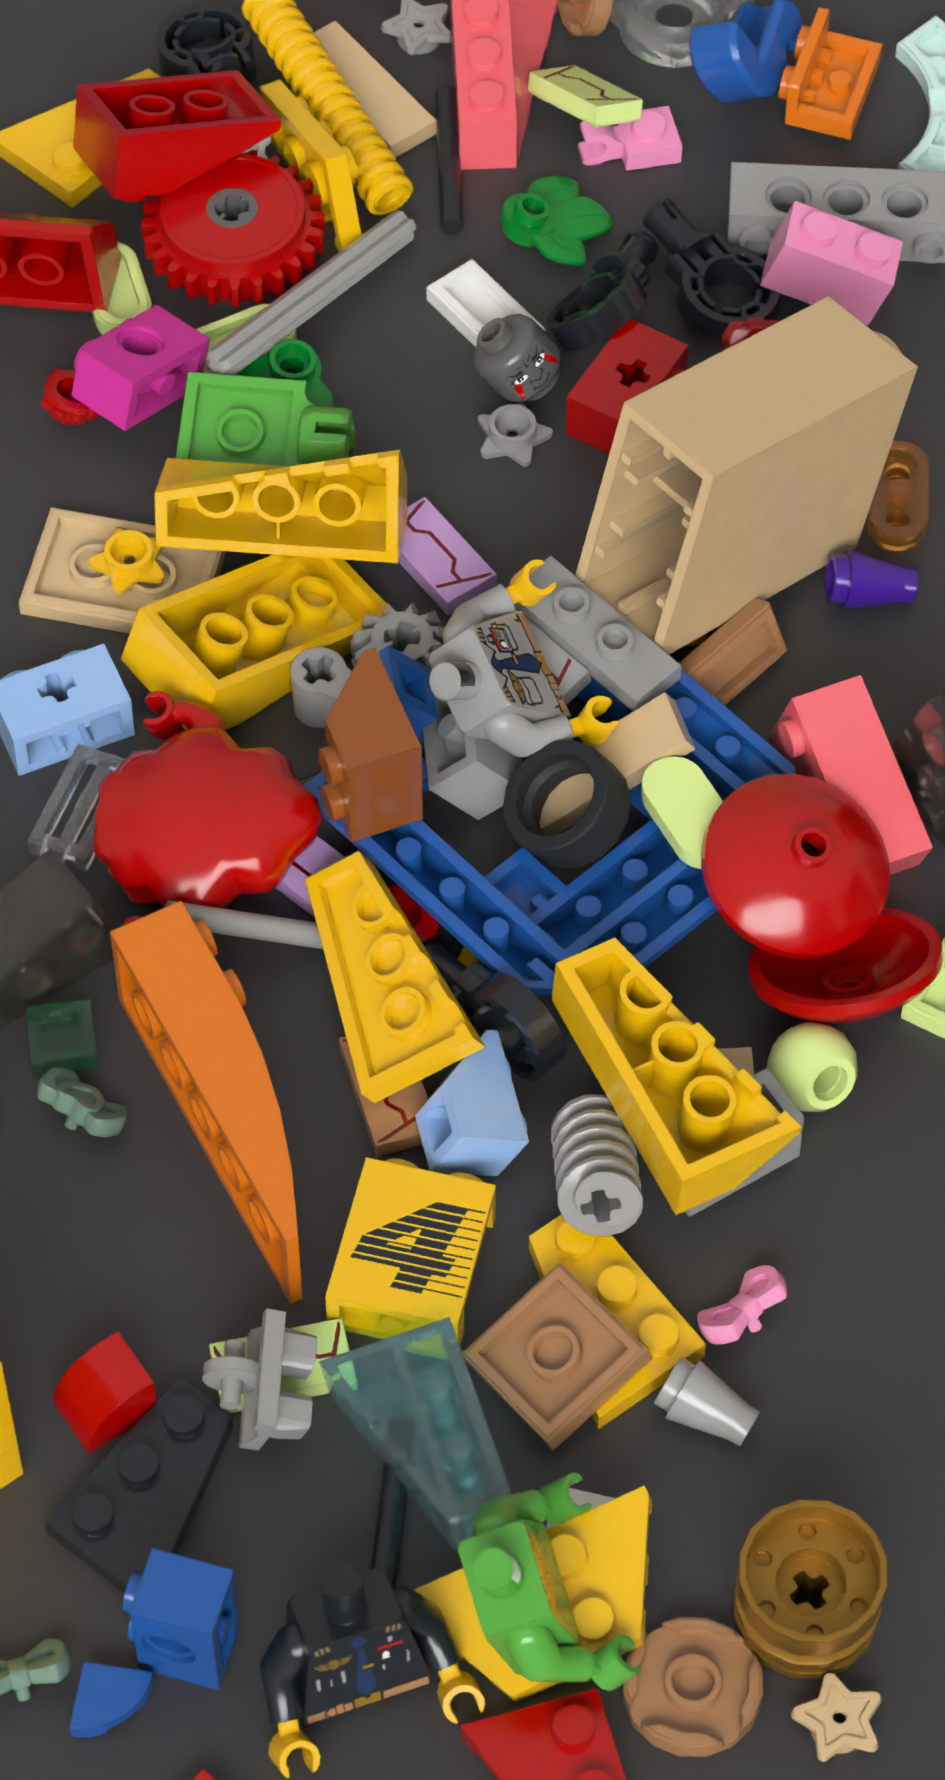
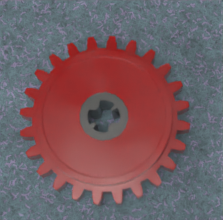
[141,150,326,307]

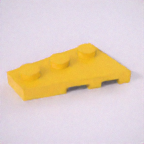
[0,69,161,208]
[529,1214,706,1429]

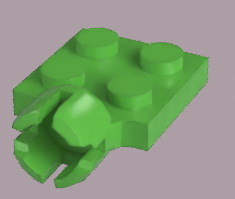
[176,372,355,466]

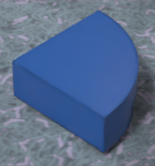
[69,1662,154,1738]

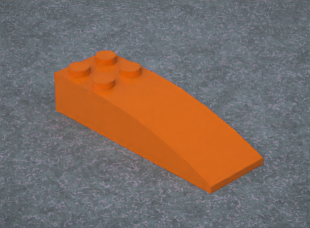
[110,901,303,1304]

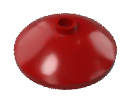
[701,774,890,959]
[748,907,943,1023]

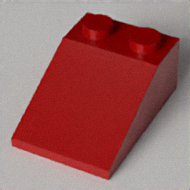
[73,70,282,202]

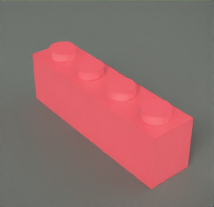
[450,0,558,170]

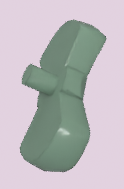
[0,1638,71,1701]

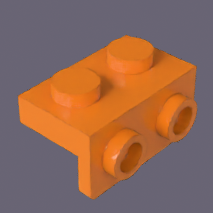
[779,7,883,140]

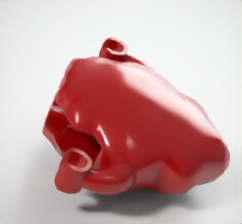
[93,691,322,926]

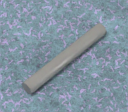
[164,901,323,949]

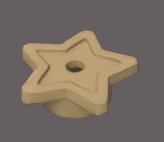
[791,1673,882,1762]

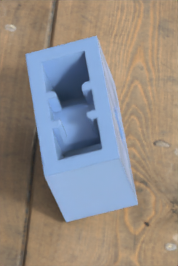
[0,644,135,776]

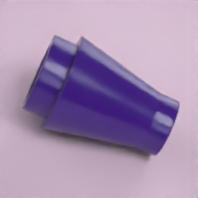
[824,549,918,610]

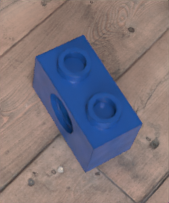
[123,1548,240,1690]

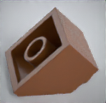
[318,648,423,842]

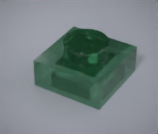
[26,999,98,1075]

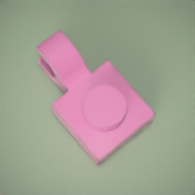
[578,106,683,171]

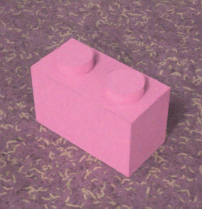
[760,201,903,326]

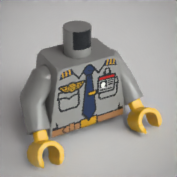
[429,559,620,757]

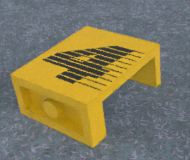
[325,1157,496,1356]

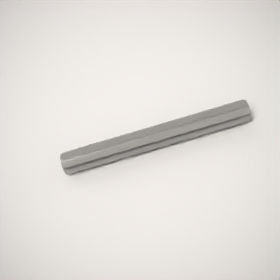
[206,210,416,375]

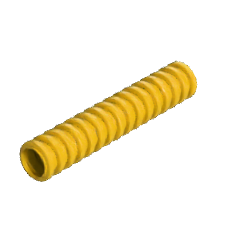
[242,0,413,215]

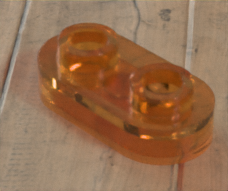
[867,441,929,551]

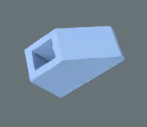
[415,1030,529,1177]

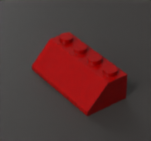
[0,212,121,312]

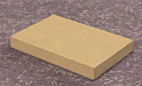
[19,507,227,634]

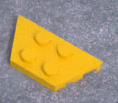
[414,1485,652,1703]

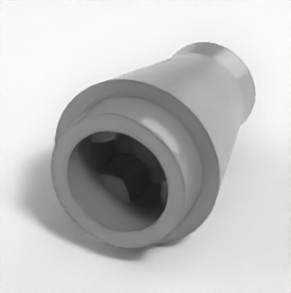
[654,1357,761,1447]

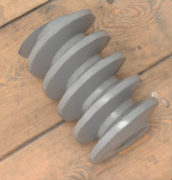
[551,1094,643,1236]

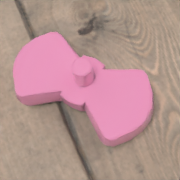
[698,1265,787,1344]

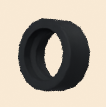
[502,740,631,869]

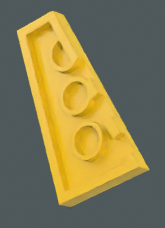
[305,851,485,1103]

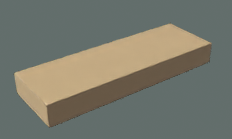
[313,21,437,157]
[540,692,695,836]

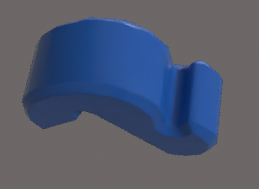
[689,0,803,103]

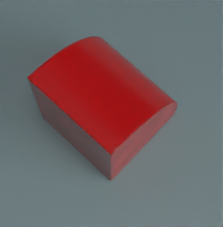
[53,1332,157,1454]

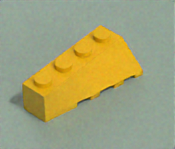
[155,450,407,563]
[551,938,802,1215]

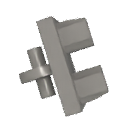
[202,1308,317,1451]

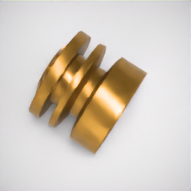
[734,1500,887,1679]

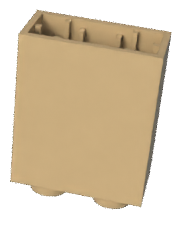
[575,296,918,655]

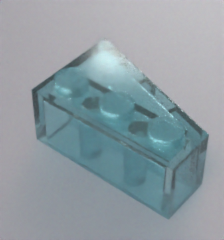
[319,1317,512,1552]

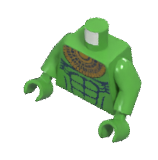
[457,1473,642,1691]

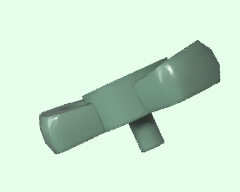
[37,1067,127,1137]

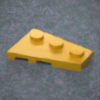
[259,80,361,252]

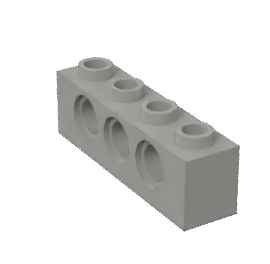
[727,162,945,263]

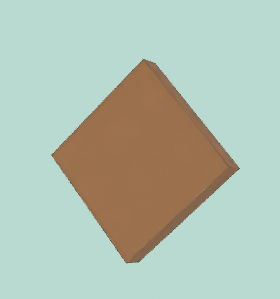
[461,1262,653,1451]

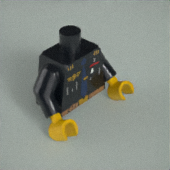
[260,1564,485,1778]

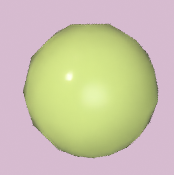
[767,1021,858,1112]

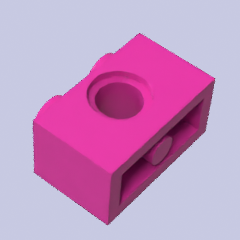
[71,305,210,431]

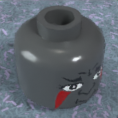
[473,314,561,403]

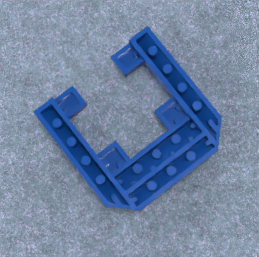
[304,669,795,996]

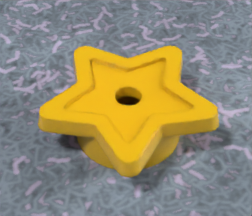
[88,528,165,595]

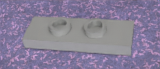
[514,556,681,711]

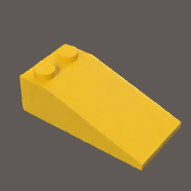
[120,554,386,730]

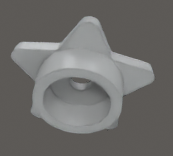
[381,0,452,55]
[477,402,553,467]

